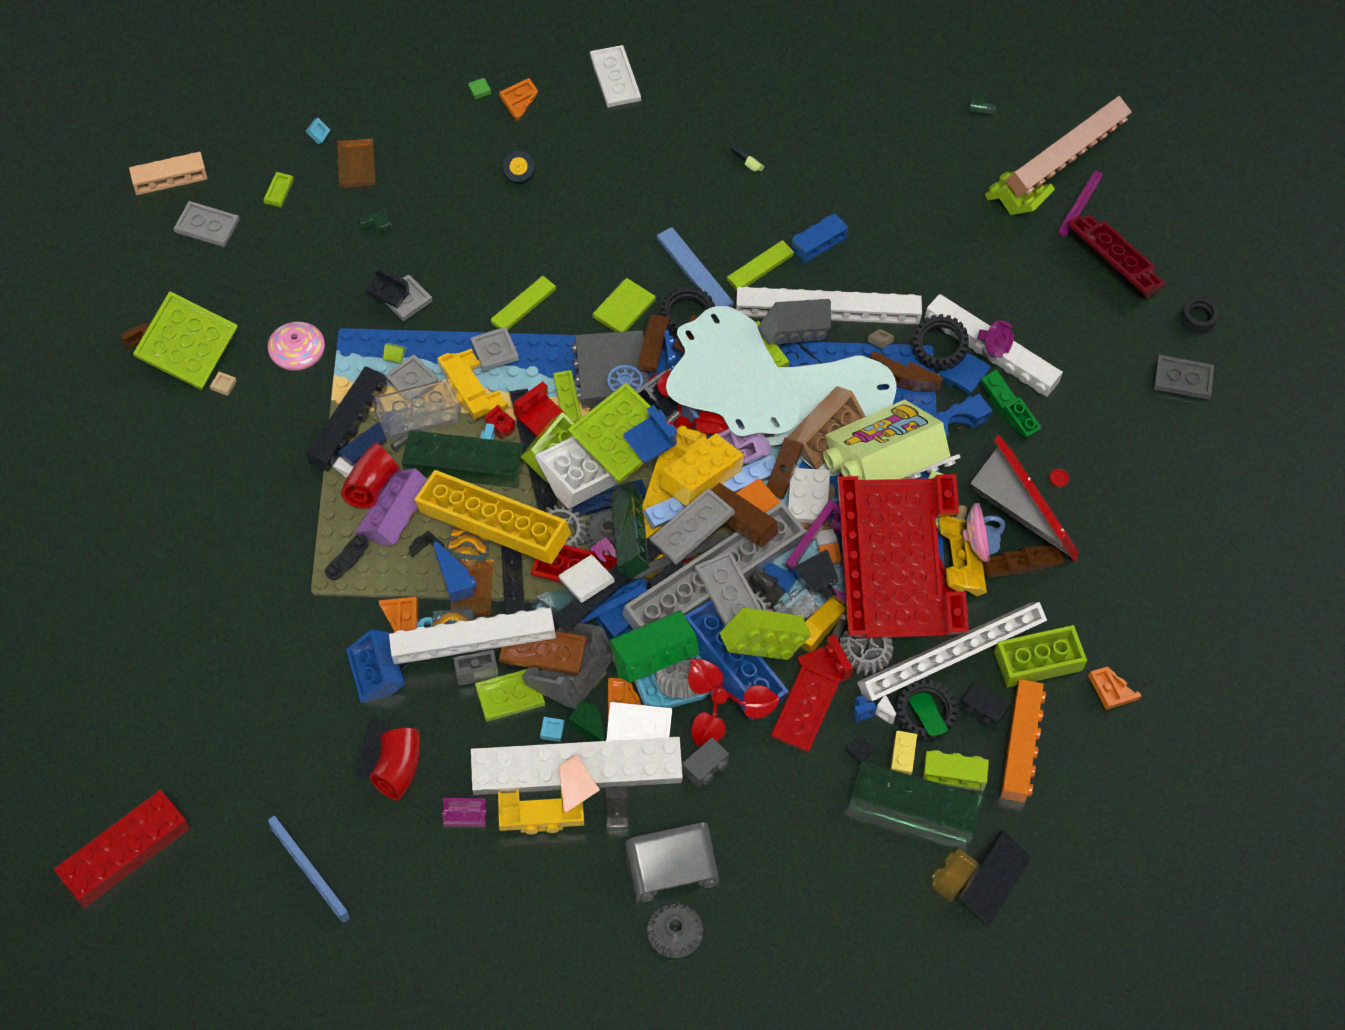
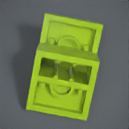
[985,170,1055,215]

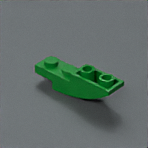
[980,370,1042,438]

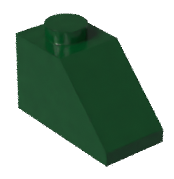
[568,700,604,742]

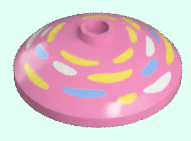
[268,322,325,370]
[963,503,990,562]

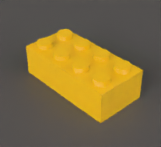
[660,433,744,506]

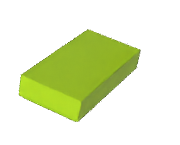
[264,172,294,207]

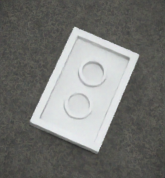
[788,468,830,524]
[606,702,672,741]

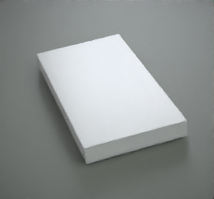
[590,45,641,108]

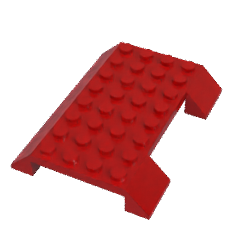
[838,474,969,639]

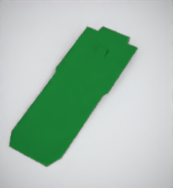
[909,693,947,737]

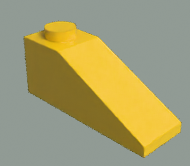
[800,598,847,653]

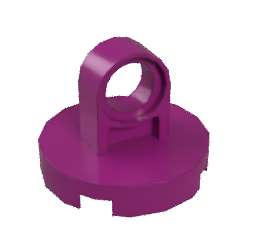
[977,320,1014,358]

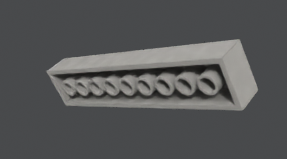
[622,502,807,630]

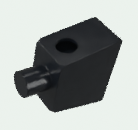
[794,549,838,601]

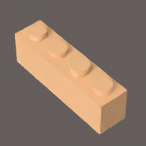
[129,152,207,195]

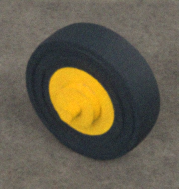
[503,151,535,184]

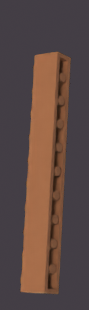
[1005,96,1132,197]

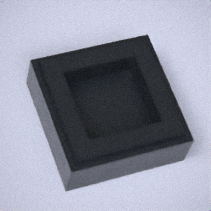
[846,735,875,764]

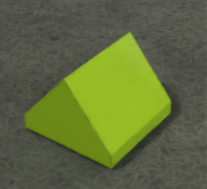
[383,343,407,364]

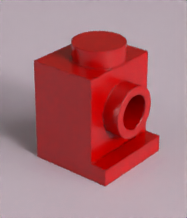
[484,405,515,440]

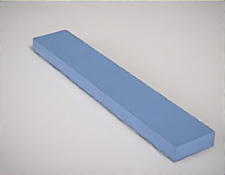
[657,227,734,307]
[268,816,350,923]

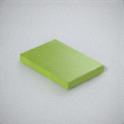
[593,278,656,332]
[475,669,545,722]

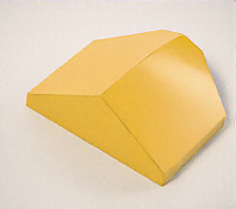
[670,426,707,458]

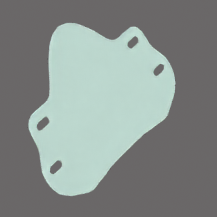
[666,306,800,436]
[765,355,897,476]

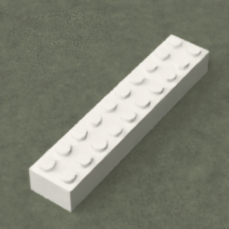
[471,737,682,795]

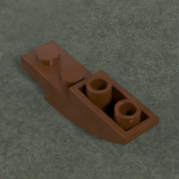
[869,351,943,391]

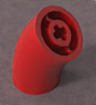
[341,442,400,509]
[369,728,420,801]

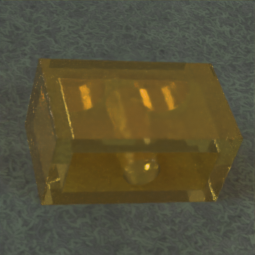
[931,849,979,902]

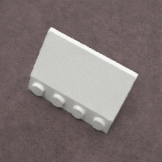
[535,437,627,509]

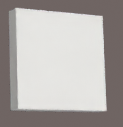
[559,555,615,603]

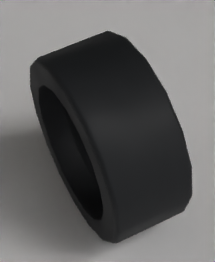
[1181,297,1219,334]

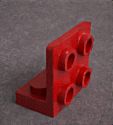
[514,381,567,437]
[797,634,853,682]

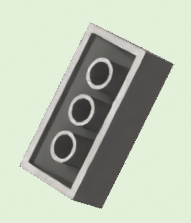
[758,299,831,345]

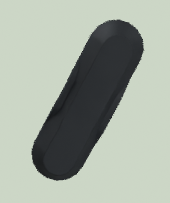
[325,534,369,580]

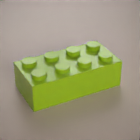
[720,607,811,660]
[994,625,1087,688]

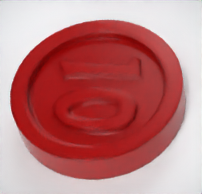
[1049,469,1069,487]

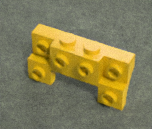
[437,348,508,420]
[939,516,987,596]
[498,788,584,834]

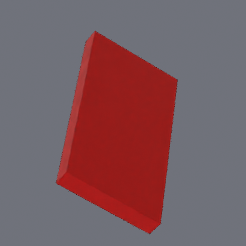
[771,664,841,753]

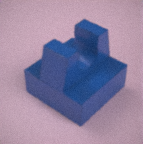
[853,695,877,722]

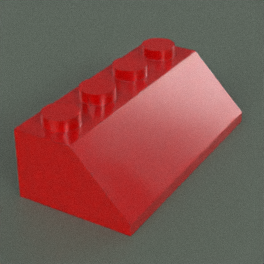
[531,544,619,583]

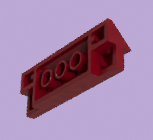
[1067,214,1166,299]

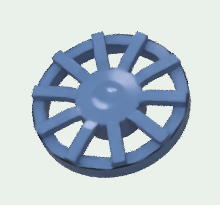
[607,365,643,392]

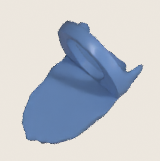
[984,516,1005,554]

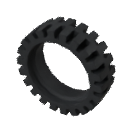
[660,286,715,338]
[913,314,969,371]
[895,679,957,742]

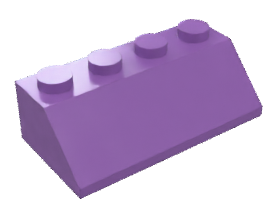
[355,468,427,546]

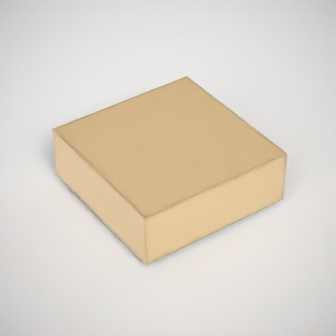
[210,372,237,396]

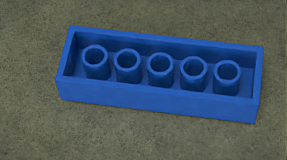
[684,600,789,721]

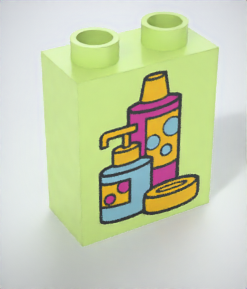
[823,400,951,480]

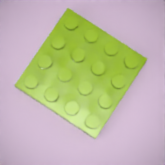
[133,291,238,390]
[567,382,678,484]

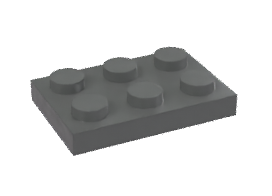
[1154,355,1214,400]

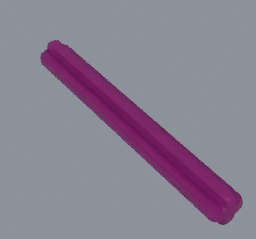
[1058,170,1102,237]

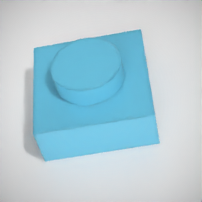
[306,118,330,144]
[480,423,495,451]
[540,717,564,742]

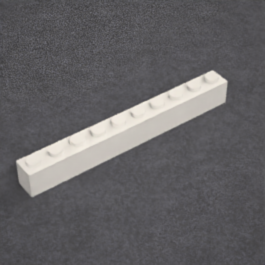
[736,287,922,324]
[857,602,1047,701]

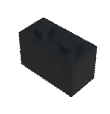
[960,682,1010,730]

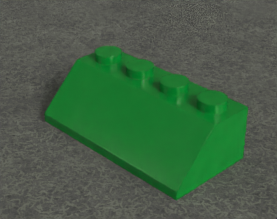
[609,610,700,683]

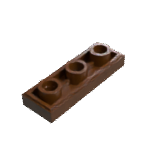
[767,438,804,499]

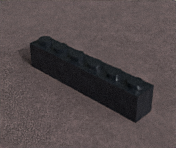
[306,366,387,472]

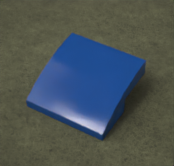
[938,353,990,395]

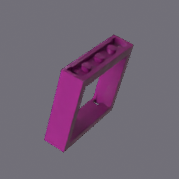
[785,499,846,606]

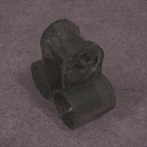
[747,567,785,609]

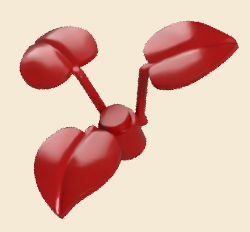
[657,370,729,434]
[688,659,779,746]

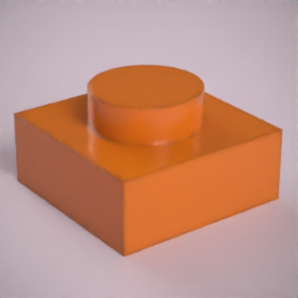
[819,542,843,565]

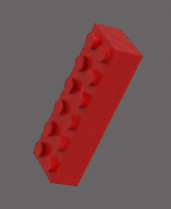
[54,790,190,909]

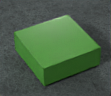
[468,78,491,99]

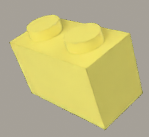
[889,731,917,781]

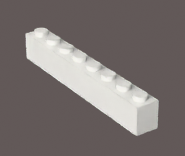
[925,294,1063,397]
[389,607,556,664]

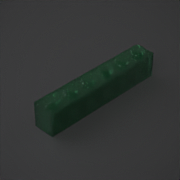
[611,482,650,579]

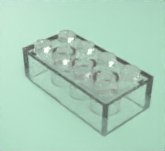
[374,379,461,440]

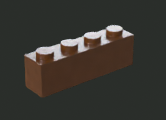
[711,483,779,547]

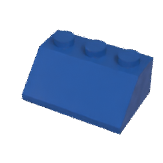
[346,629,405,703]

